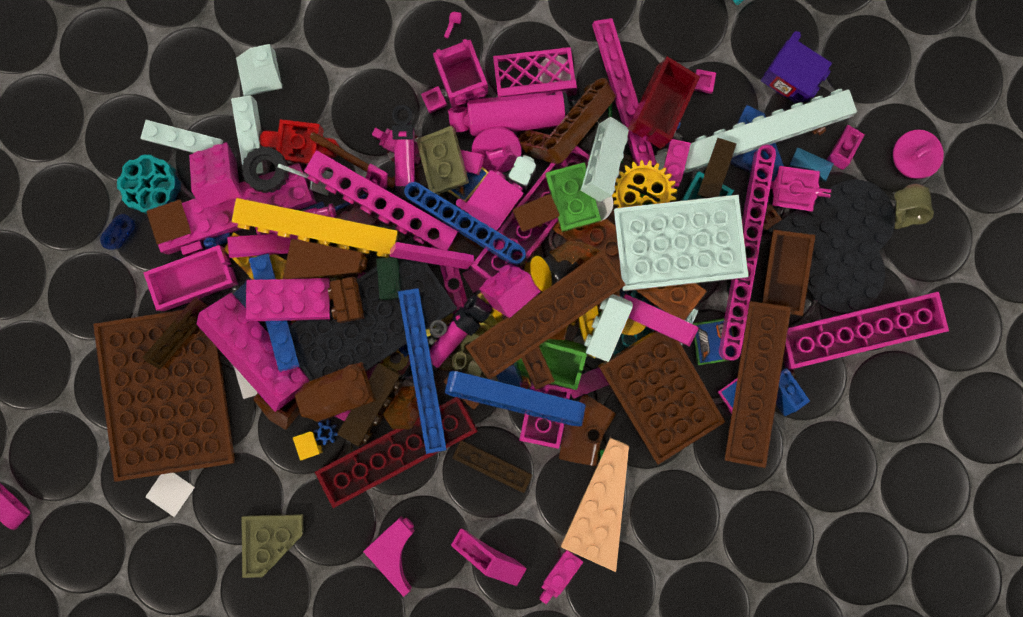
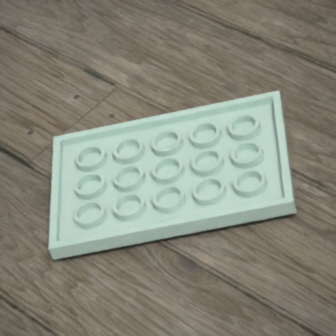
[614,195,748,291]

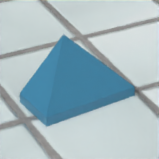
[789,148,834,182]

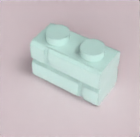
[509,155,536,191]

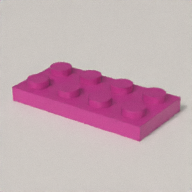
[246,278,330,321]

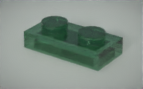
[377,257,401,300]

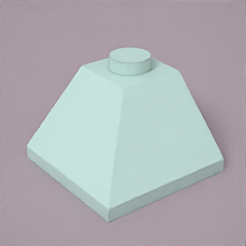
[236,44,283,96]

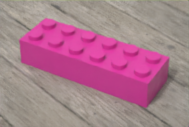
[196,292,310,412]

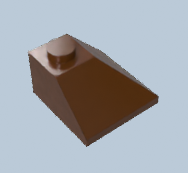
[253,393,300,430]

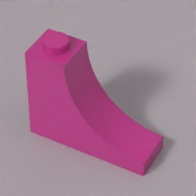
[363,516,415,597]
[451,528,527,586]

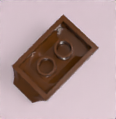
[295,362,375,422]

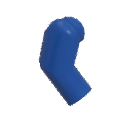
[204,232,232,249]

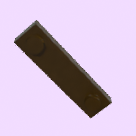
[142,296,210,369]
[452,440,533,493]

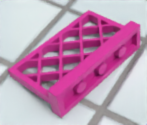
[493,47,577,97]

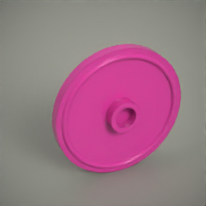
[472,127,521,173]
[893,130,944,179]

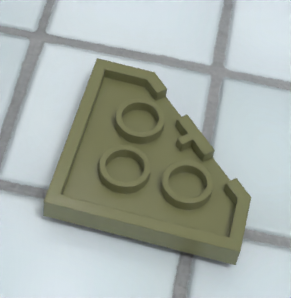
[242,514,304,578]

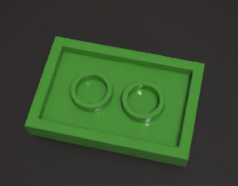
[545,162,601,232]

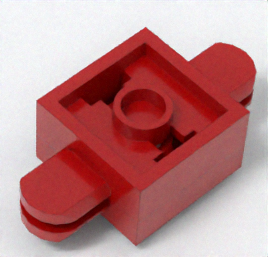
[259,119,340,166]

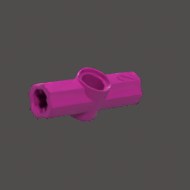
[440,265,467,315]

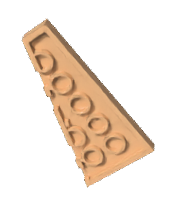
[561,437,629,572]

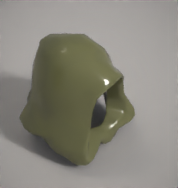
[894,184,934,229]

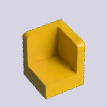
[293,431,323,461]

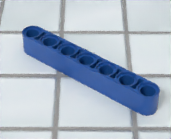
[405,182,527,267]
[445,371,586,426]

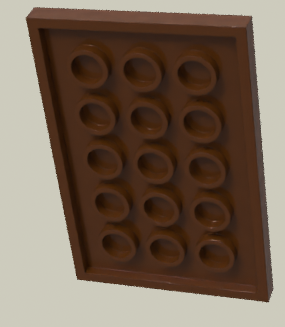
[598,330,725,465]

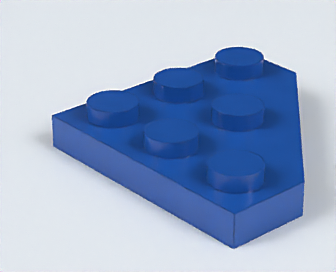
[730,105,784,181]

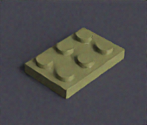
[416,126,469,195]

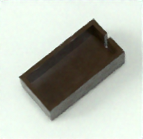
[337,363,404,446]

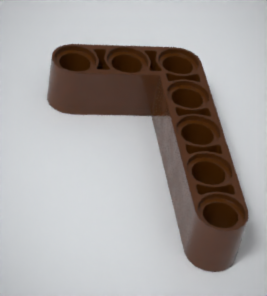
[518,78,616,164]

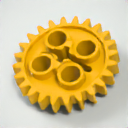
[612,160,677,208]

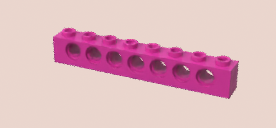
[304,150,458,251]

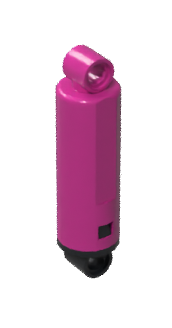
[448,90,583,136]

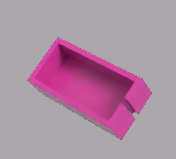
[143,245,239,311]

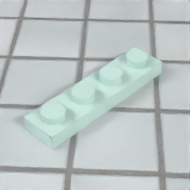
[141,120,223,153]

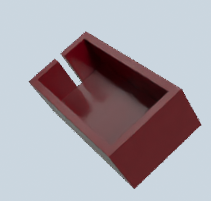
[627,56,700,149]

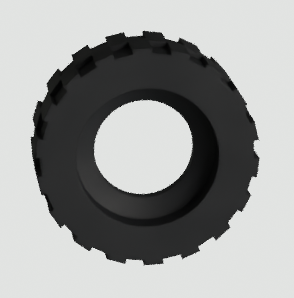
[242,146,289,193]

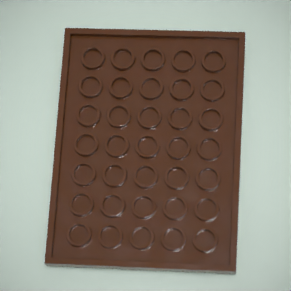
[93,310,235,482]

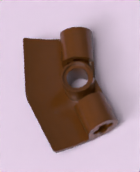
[559,394,616,466]

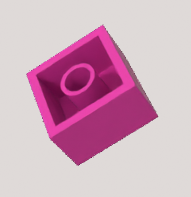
[479,263,540,318]

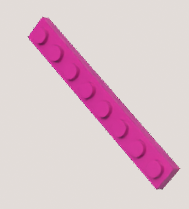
[592,18,657,167]

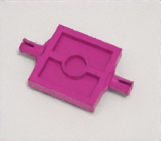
[770,166,832,211]

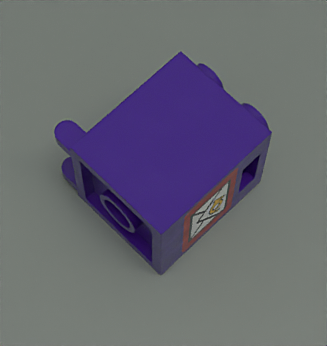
[760,31,832,104]

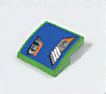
[692,318,738,365]

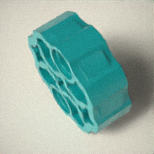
[117,155,181,214]

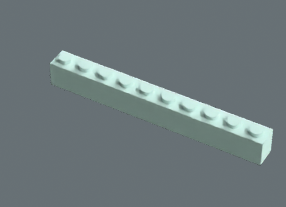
[655,89,857,174]

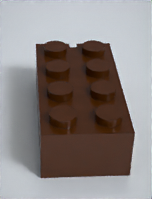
[762,229,815,316]

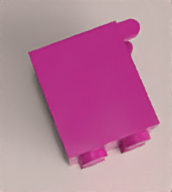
[433,39,488,108]
[456,170,524,232]

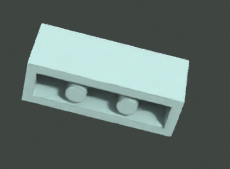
[584,294,633,362]

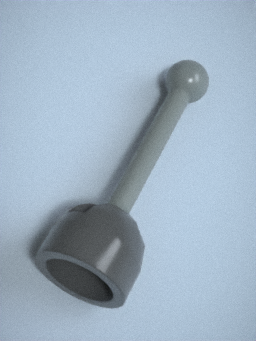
[428,320,447,345]

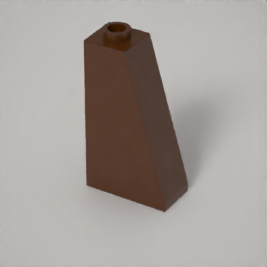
[283,239,368,279]

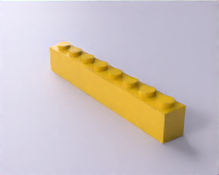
[232,198,399,258]

